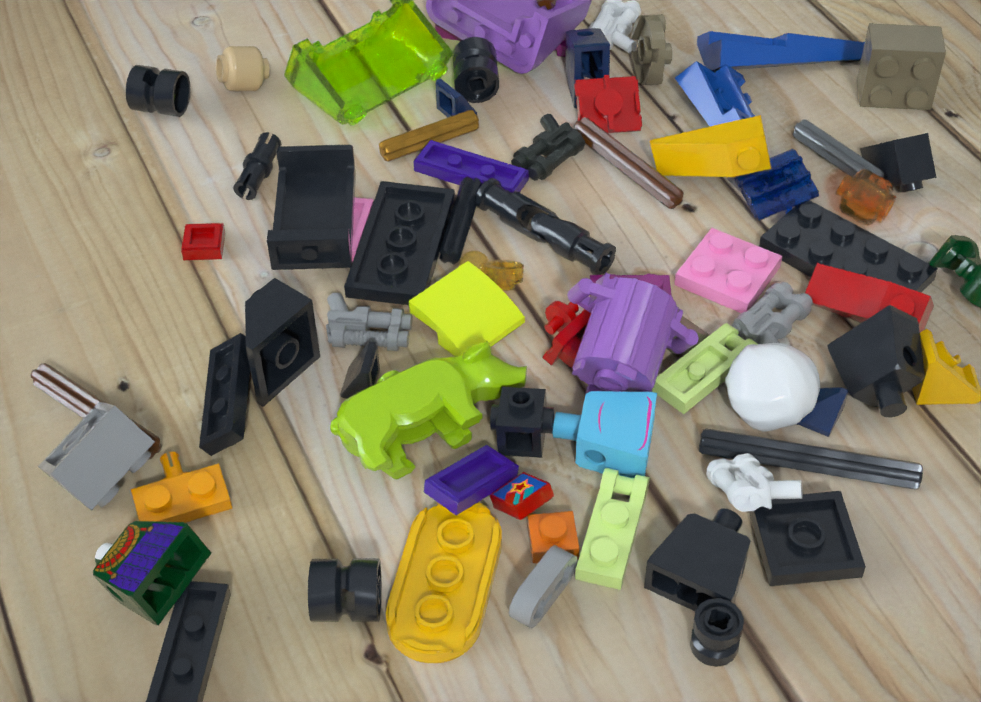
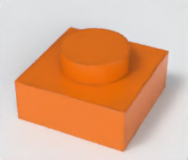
[527,511,579,563]

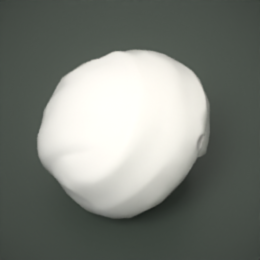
[725,343,820,432]

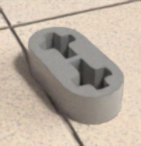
[509,545,578,628]

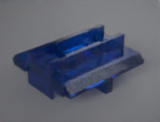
[734,149,819,221]

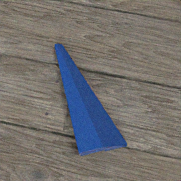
[697,31,865,72]
[675,61,782,203]

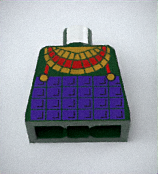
[93,521,212,626]

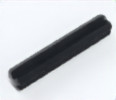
[439,177,481,264]

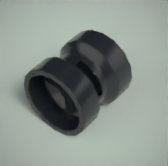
[690,598,744,667]

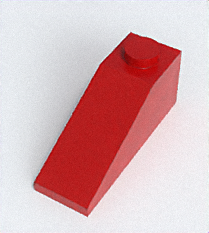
[805,263,934,332]

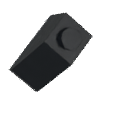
[860,133,937,193]

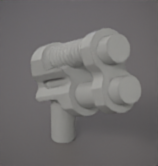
[732,282,813,344]
[326,293,413,351]

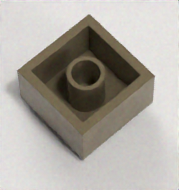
[857,23,946,110]

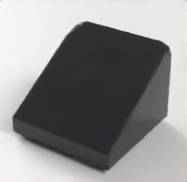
[340,341,380,399]

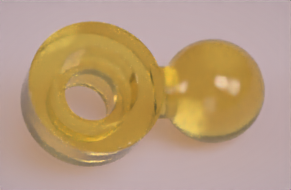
[459,250,524,291]

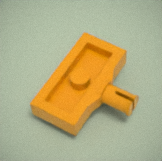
[131,452,232,523]

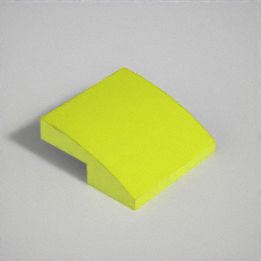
[409,261,525,357]

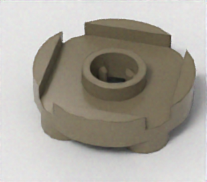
[631,14,672,85]

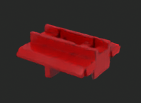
[574,75,642,133]

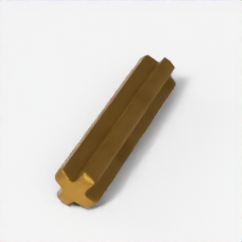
[379,110,479,162]

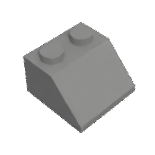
[38,401,155,511]

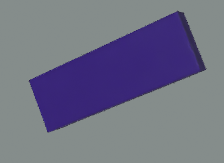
[414,140,529,193]

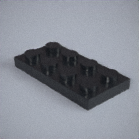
[344,181,455,305]
[759,198,938,293]

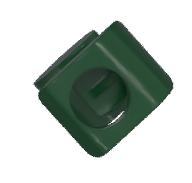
[929,235,981,308]

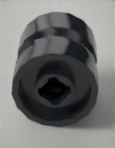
[452,37,499,103]
[126,65,190,117]
[308,558,382,622]

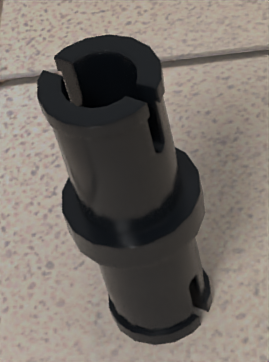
[233,132,282,200]

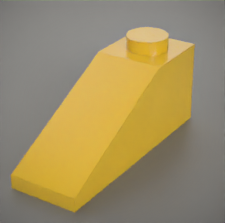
[650,115,771,177]

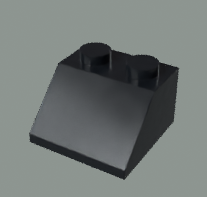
[245,278,320,407]

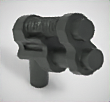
[511,114,585,181]

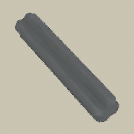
[793,119,884,190]

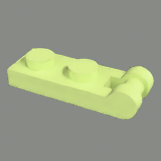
[652,323,758,414]
[575,468,650,590]

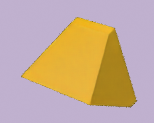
[912,329,981,405]

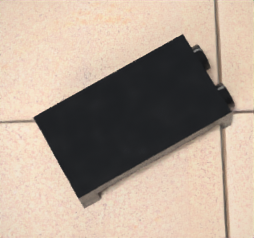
[267,145,356,270]

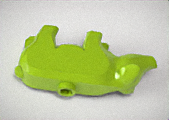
[330,341,527,480]

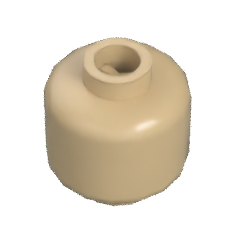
[216,46,270,91]

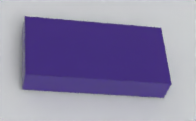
[424,445,519,515]

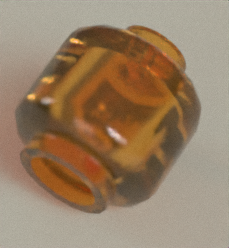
[836,169,897,226]

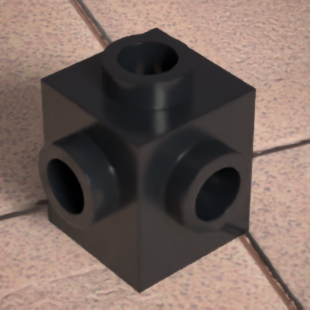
[490,387,554,458]

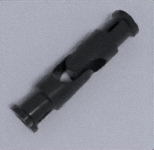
[475,178,616,275]

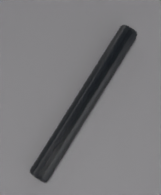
[699,428,923,489]

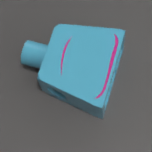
[553,391,657,478]

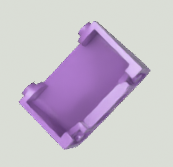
[426,0,592,74]

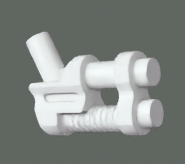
[588,0,641,54]
[706,453,803,512]

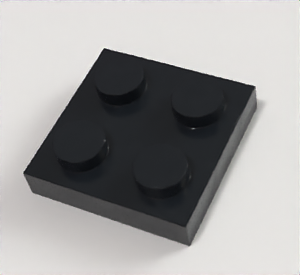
[749,491,866,586]

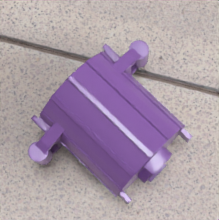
[567,273,699,394]

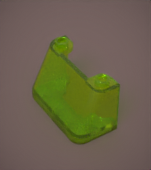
[284,0,453,126]

